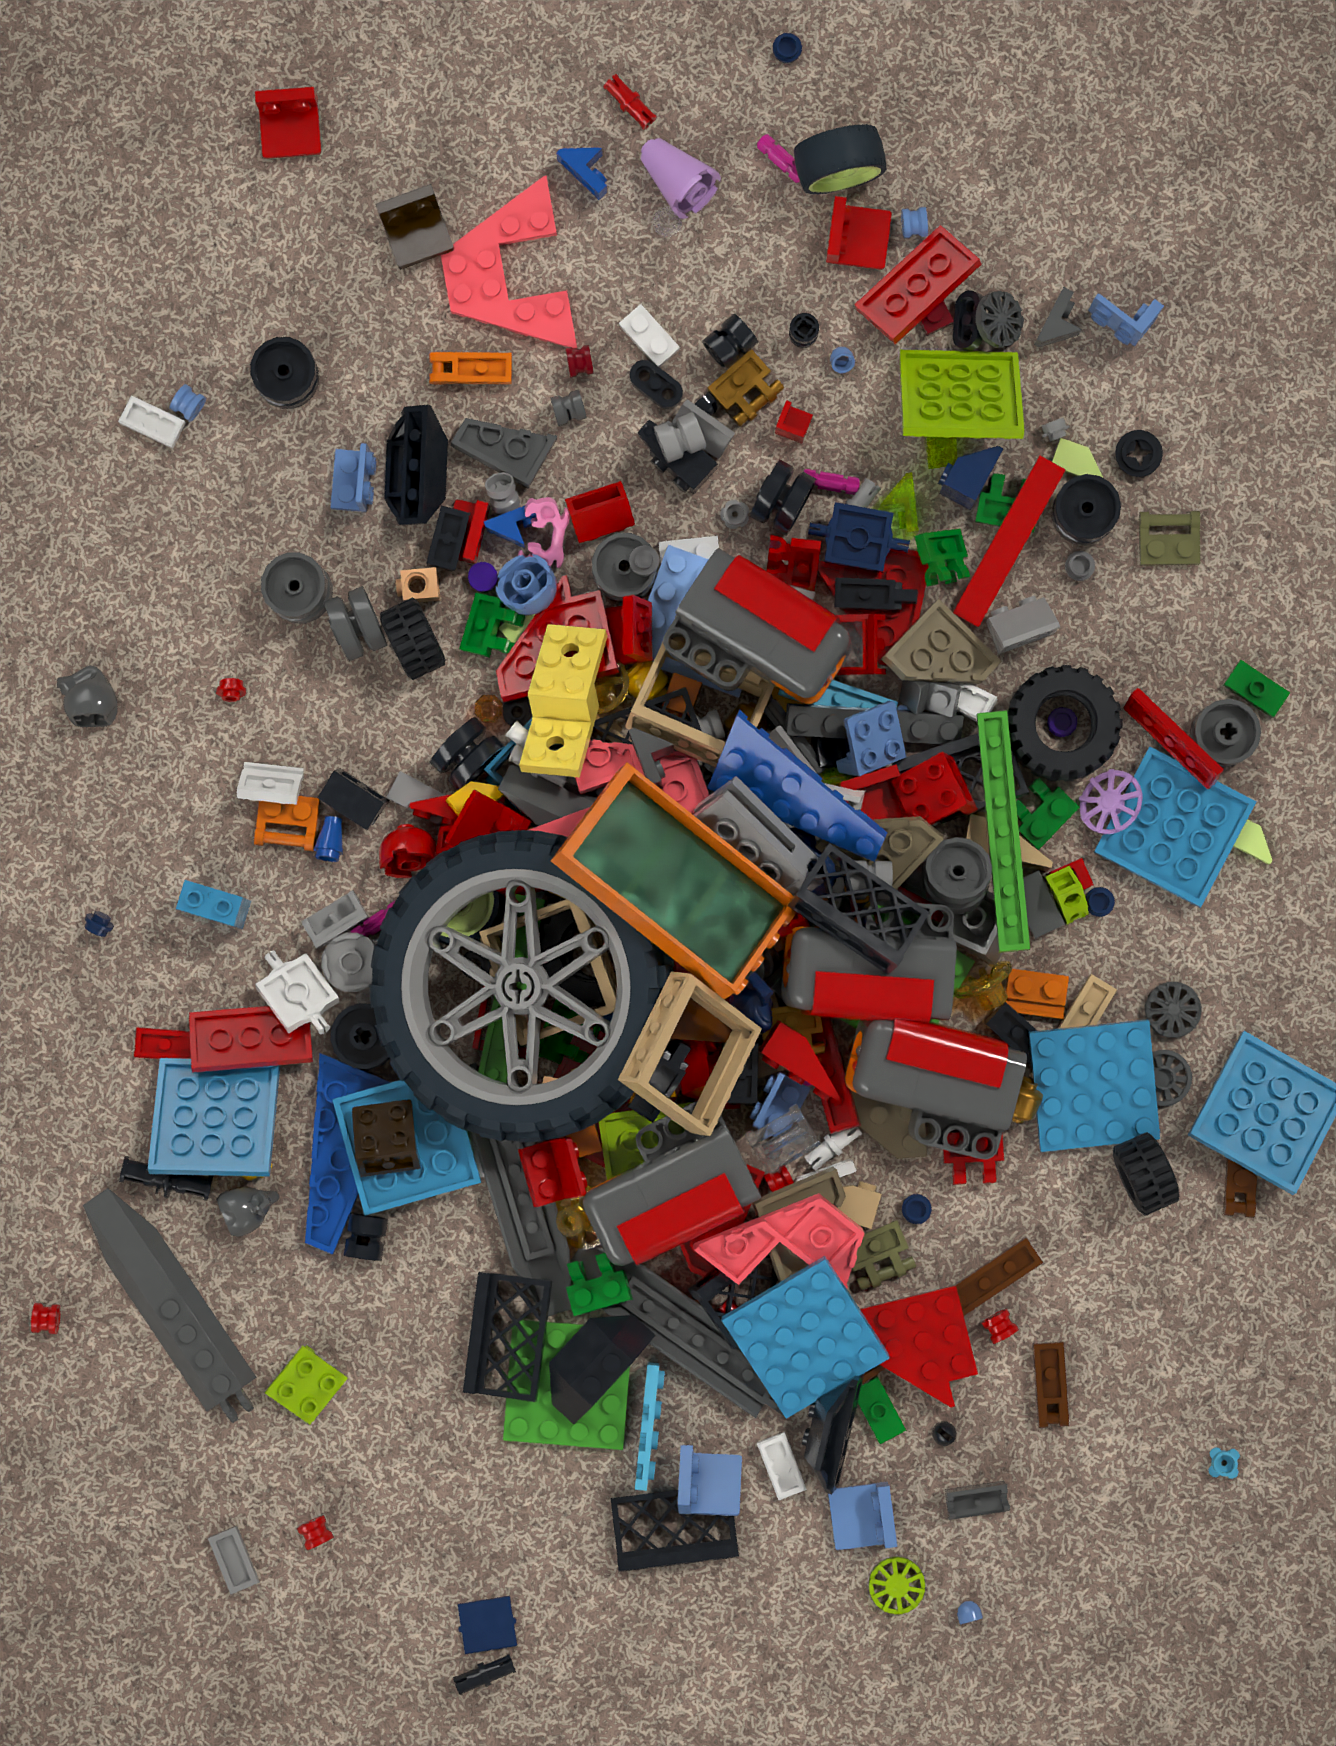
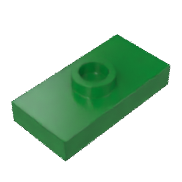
[1223,660,1290,718]
[858,1376,907,1444]

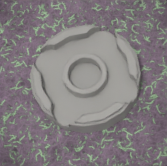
[321,933,375,992]

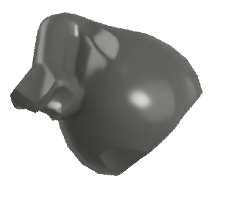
[57,665,118,727]
[216,1187,280,1237]

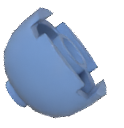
[496,554,557,615]

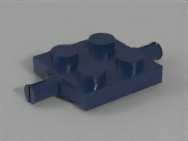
[808,502,910,573]

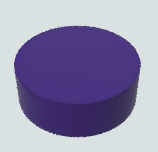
[468,562,498,593]
[1047,707,1077,737]

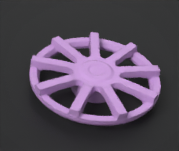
[1079,769,1143,834]

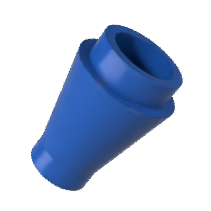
[314,816,343,862]

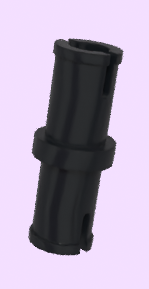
[453,1654,516,1695]

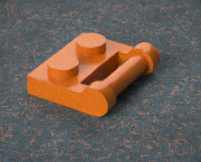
[254,796,320,851]

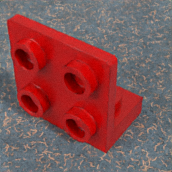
[255,87,322,159]
[826,196,892,270]
[605,595,652,666]
[892,751,978,825]
[444,790,532,847]
[518,1137,587,1207]

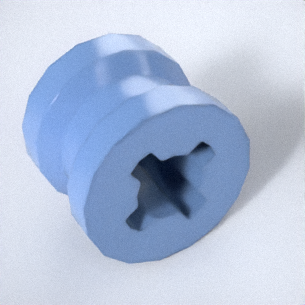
[901,207,928,238]
[170,384,206,422]

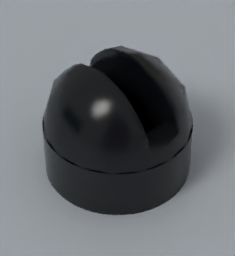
[695,392,718,416]
[932,1421,957,1446]

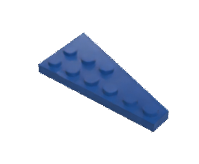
[707,710,888,862]
[305,1053,391,1254]

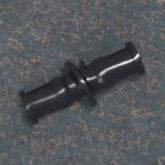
[119,1156,214,1201]

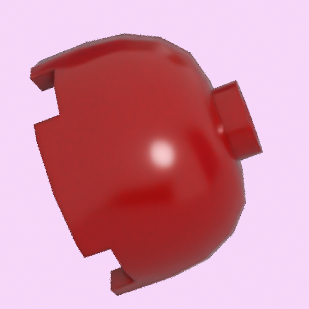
[379,824,437,878]

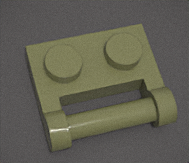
[1139,511,1201,566]

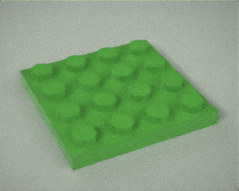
[503,1320,630,1450]

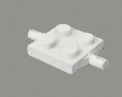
[255,951,339,1035]

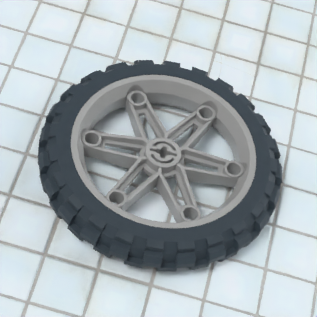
[369,830,675,1142]

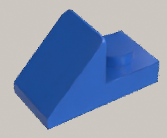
[556,148,607,200]
[484,506,537,548]

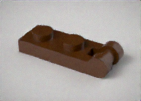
[1223,1158,1257,1218]
[1032,1341,1069,1428]

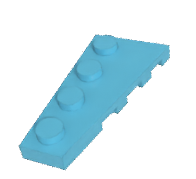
[635,1362,665,1491]

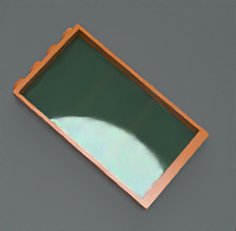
[551,762,796,999]

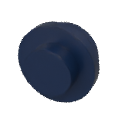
[773,33,802,63]
[1085,887,1115,917]
[84,911,114,937]
[902,1194,932,1224]

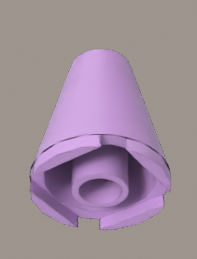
[641,138,721,219]

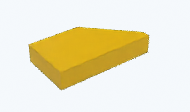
[446,781,504,816]

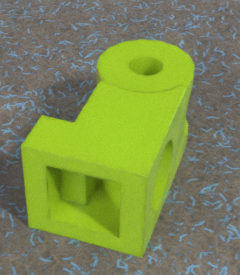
[1045,866,1089,925]

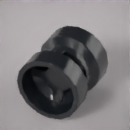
[789,313,819,348]

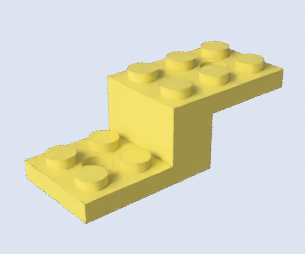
[519,624,607,778]

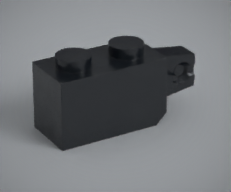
[638,420,718,495]

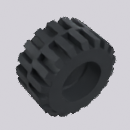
[380,597,445,680]
[1113,1132,1179,1216]

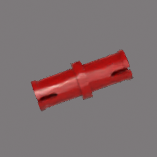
[603,74,657,130]

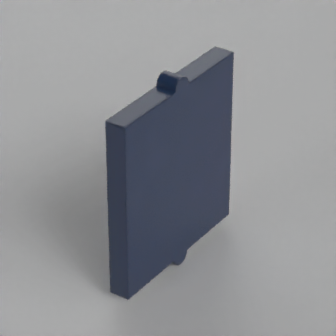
[458,1595,517,1654]

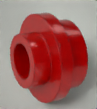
[216,678,246,702]

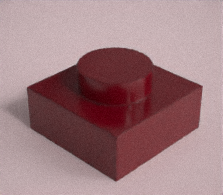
[920,300,954,336]

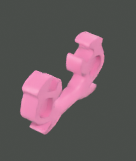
[518,497,570,568]

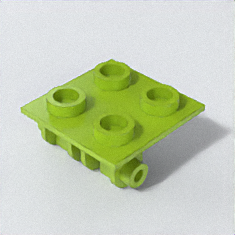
[265,1345,348,1425]

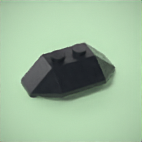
[384,404,448,526]
[549,1315,656,1424]
[802,1373,865,1495]

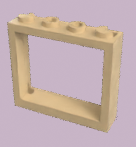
[624,636,774,767]
[479,899,617,1046]
[618,972,762,1136]

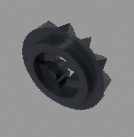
[1115,430,1163,478]

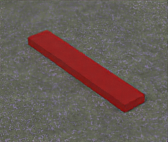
[953,455,1066,627]

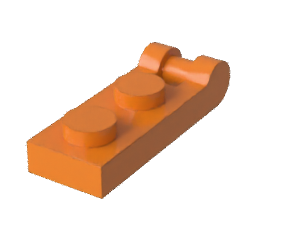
[429,352,512,385]

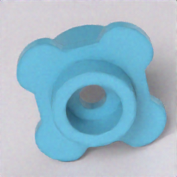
[1208,1447,1240,1479]

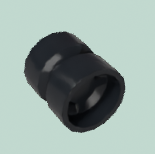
[702,314,758,370]
[343,1213,388,1261]

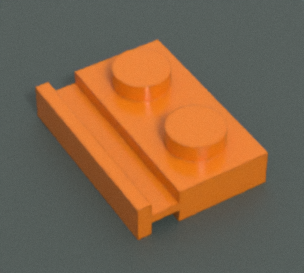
[1005,968,1069,1019]

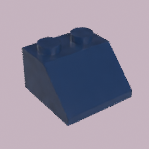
[938,446,1004,510]

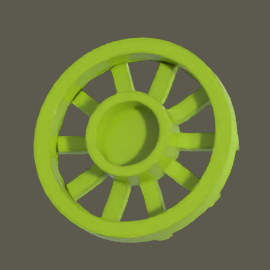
[868,1556,925,1615]

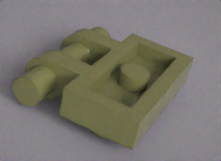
[852,1220,917,1291]

